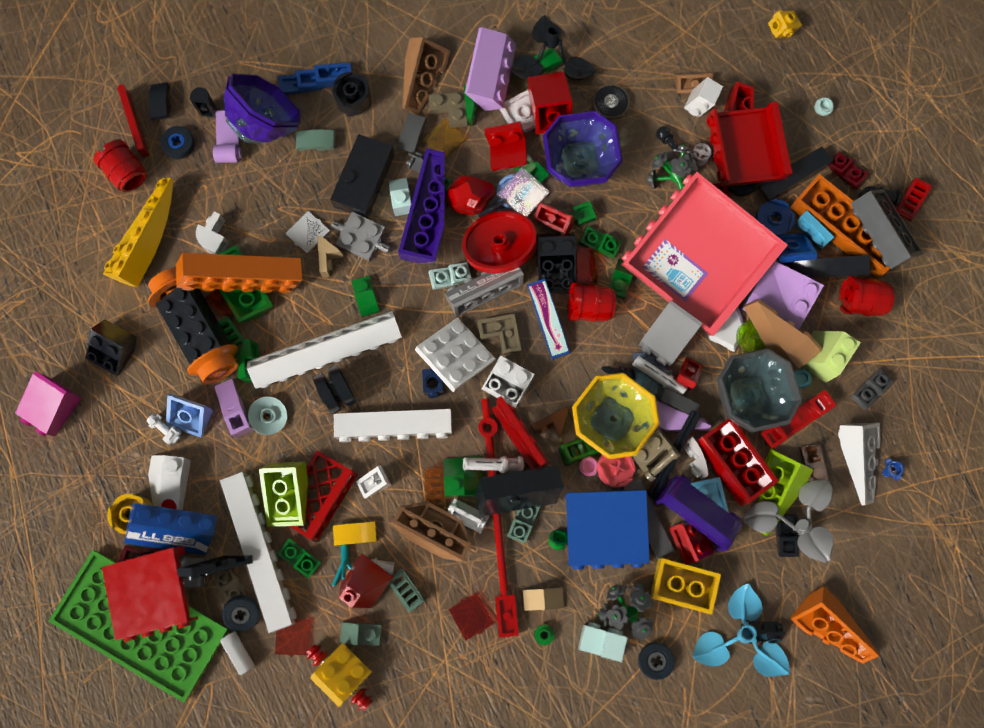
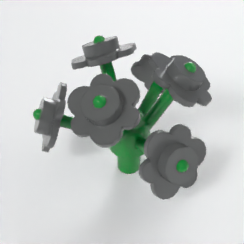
[647,144,699,190]
[598,584,653,640]

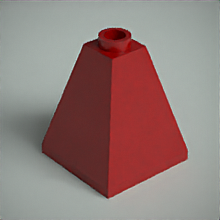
[339,553,393,608]

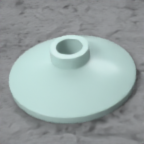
[248,397,287,435]

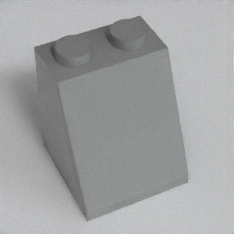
[639,301,703,367]

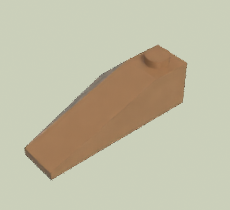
[402,37,450,115]
[744,299,823,371]

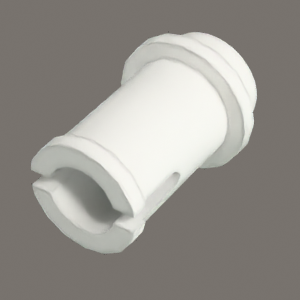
[371,558,395,575]

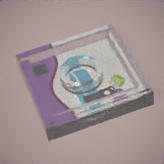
[497,167,549,217]

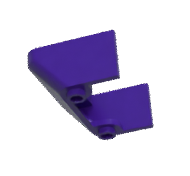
[654,475,742,552]

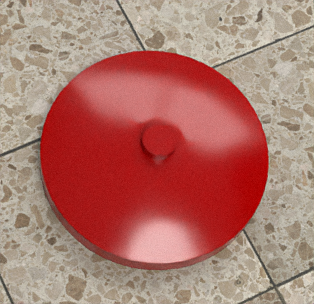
[462,211,537,274]

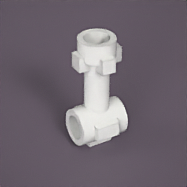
[147,413,182,445]

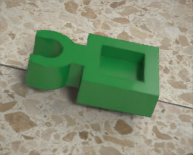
[566,201,597,226]

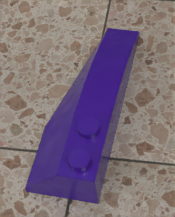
[398,148,445,263]

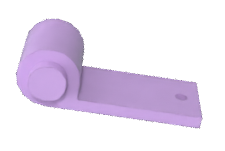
[213,110,242,163]

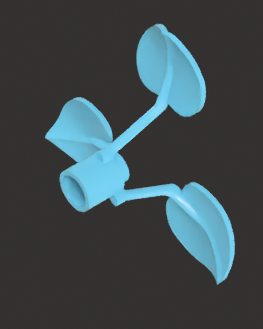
[693,584,790,677]

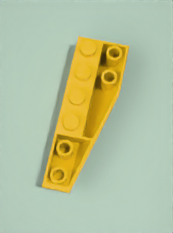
[103,178,174,287]

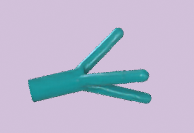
[332,545,352,587]

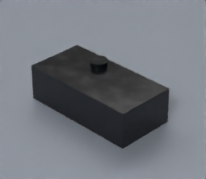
[330,134,395,219]
[475,465,564,516]

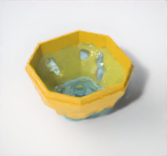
[572,373,660,459]

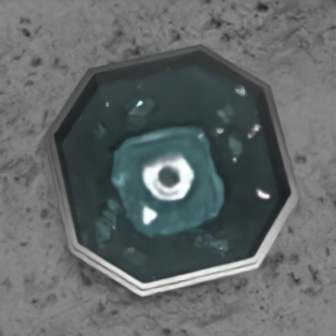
[717,348,802,433]

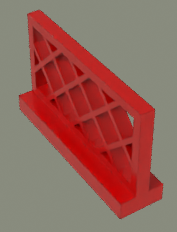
[491,396,550,470]
[289,451,358,543]

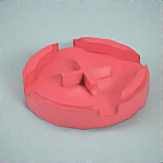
[597,450,636,488]

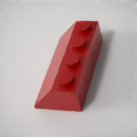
[696,418,779,507]

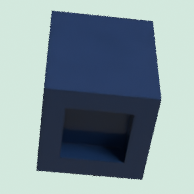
[422,369,444,398]

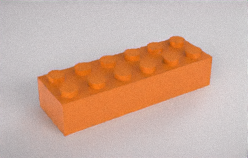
[790,174,890,279]
[175,253,302,294]

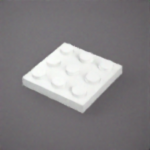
[415,317,496,392]

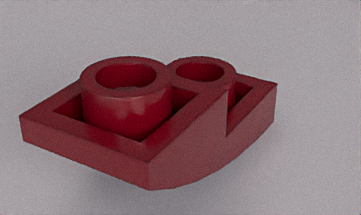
[828,152,869,190]

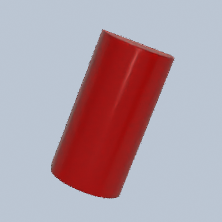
[533,202,575,234]

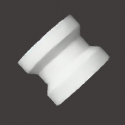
[691,143,711,166]

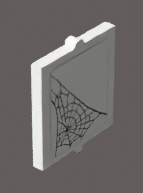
[285,211,330,254]

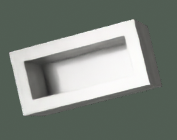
[684,77,723,117]

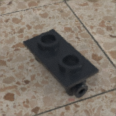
[741,621,786,644]

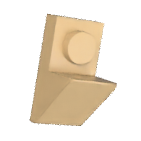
[317,236,343,277]

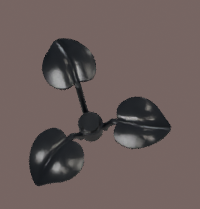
[511,15,596,80]

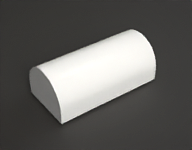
[220,631,256,675]

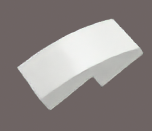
[684,437,708,479]

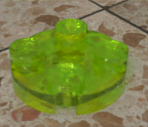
[736,320,766,353]

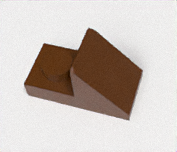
[531,407,568,438]

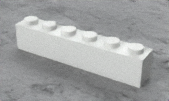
[334,409,452,443]

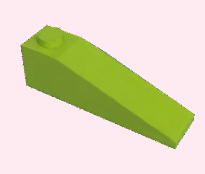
[755,449,813,536]

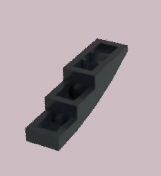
[758,147,833,202]
[786,255,870,278]

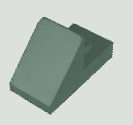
[340,622,382,646]

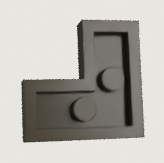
[428,92,468,128]
[477,314,522,355]

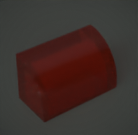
[576,247,599,286]

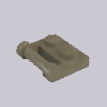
[631,429,681,482]

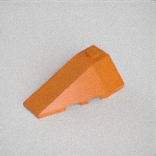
[791,586,879,664]

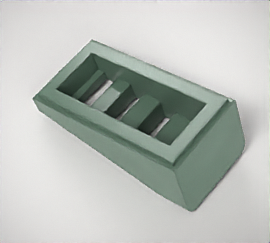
[389,568,426,613]

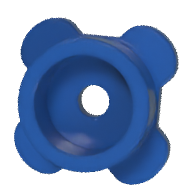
[882,458,904,481]

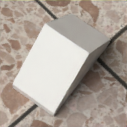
[356,465,392,499]

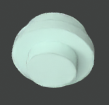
[814,98,833,116]

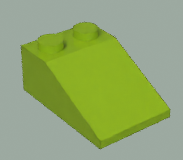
[259,461,308,527]

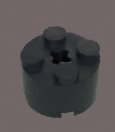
[332,72,371,117]

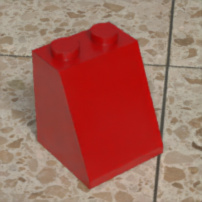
[528,72,572,135]

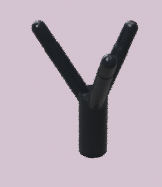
[478,184,516,217]

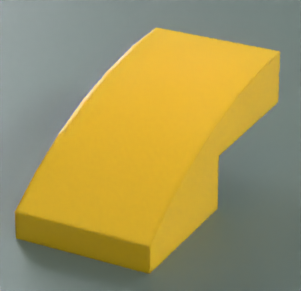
[333,522,376,546]

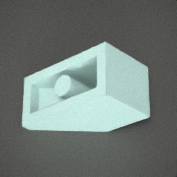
[389,178,411,216]

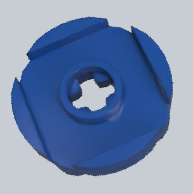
[756,199,795,236]

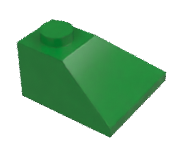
[443,456,484,498]

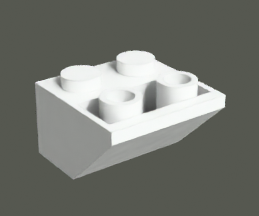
[482,356,535,408]

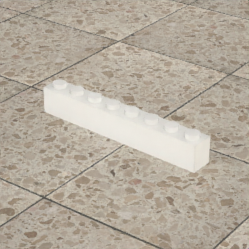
[247,311,402,389]
[220,472,297,633]

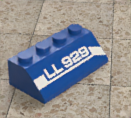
[124,503,217,555]

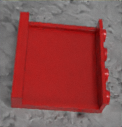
[706,102,792,187]
[102,546,198,642]

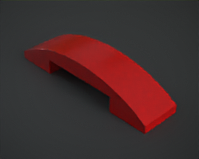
[760,390,837,449]

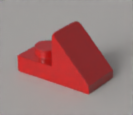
[675,357,703,391]

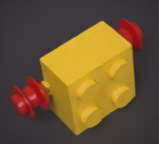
[306,643,373,711]

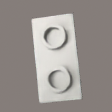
[448,498,489,534]

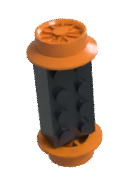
[148,267,239,385]

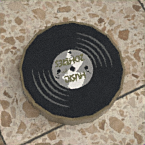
[593,84,629,120]

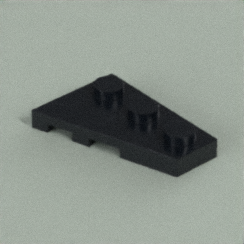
[177,555,253,580]

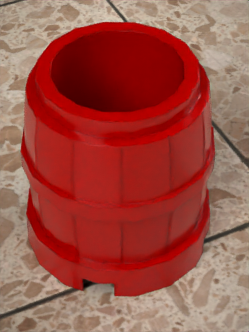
[93,139,147,192]
[839,276,894,316]
[567,283,616,322]

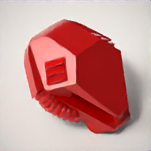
[446,175,496,216]

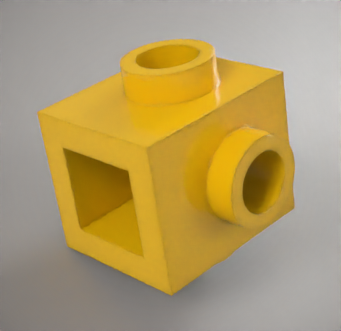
[768,10,802,38]

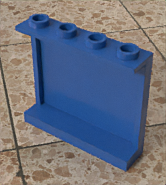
[565,490,649,569]

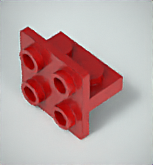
[669,521,714,565]

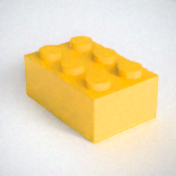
[650,558,721,615]

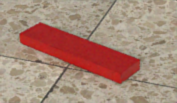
[117,84,149,157]

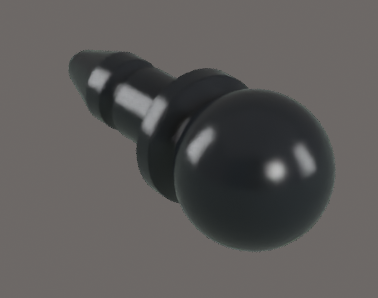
[656,126,678,150]
[601,366,635,380]

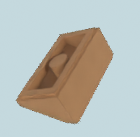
[675,72,713,94]

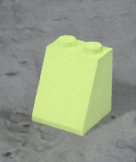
[801,331,861,383]

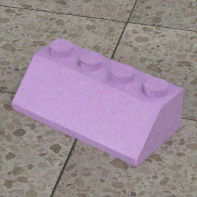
[465,27,516,111]

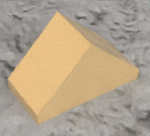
[523,588,564,611]

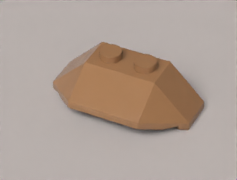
[391,501,472,562]

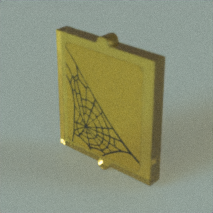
[423,118,466,159]

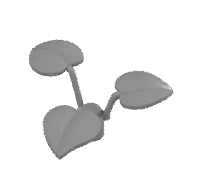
[744,480,834,563]

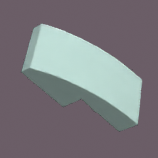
[429,262,471,290]

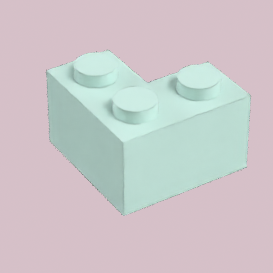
[578,622,627,662]

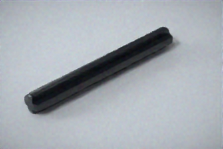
[648,410,701,499]

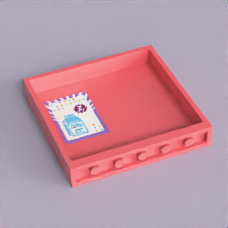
[621,172,787,336]

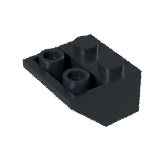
[85,319,137,376]

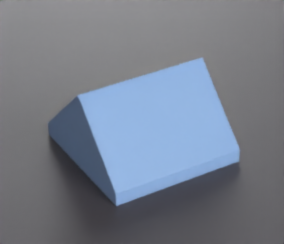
[166,393,213,438]

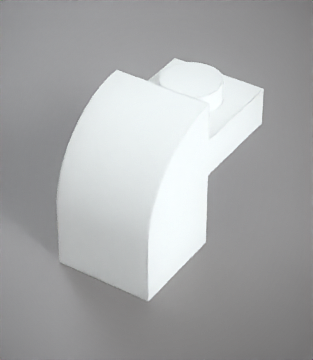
[196,212,229,254]

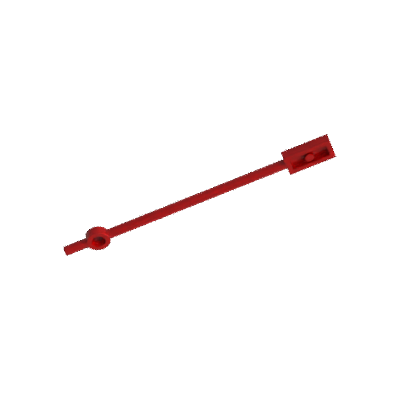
[478,398,519,638]

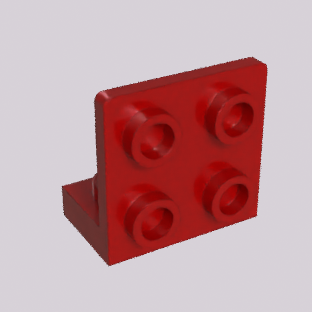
[485,122,527,171]

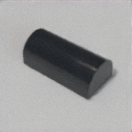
[190,87,219,117]

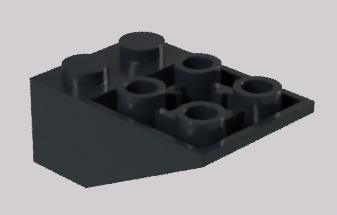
[537,232,576,293]

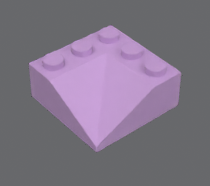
[741,261,824,330]

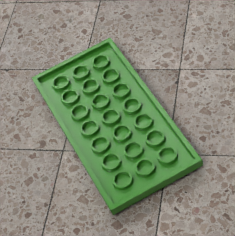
[48,550,229,703]

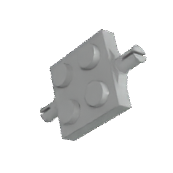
[331,212,391,262]

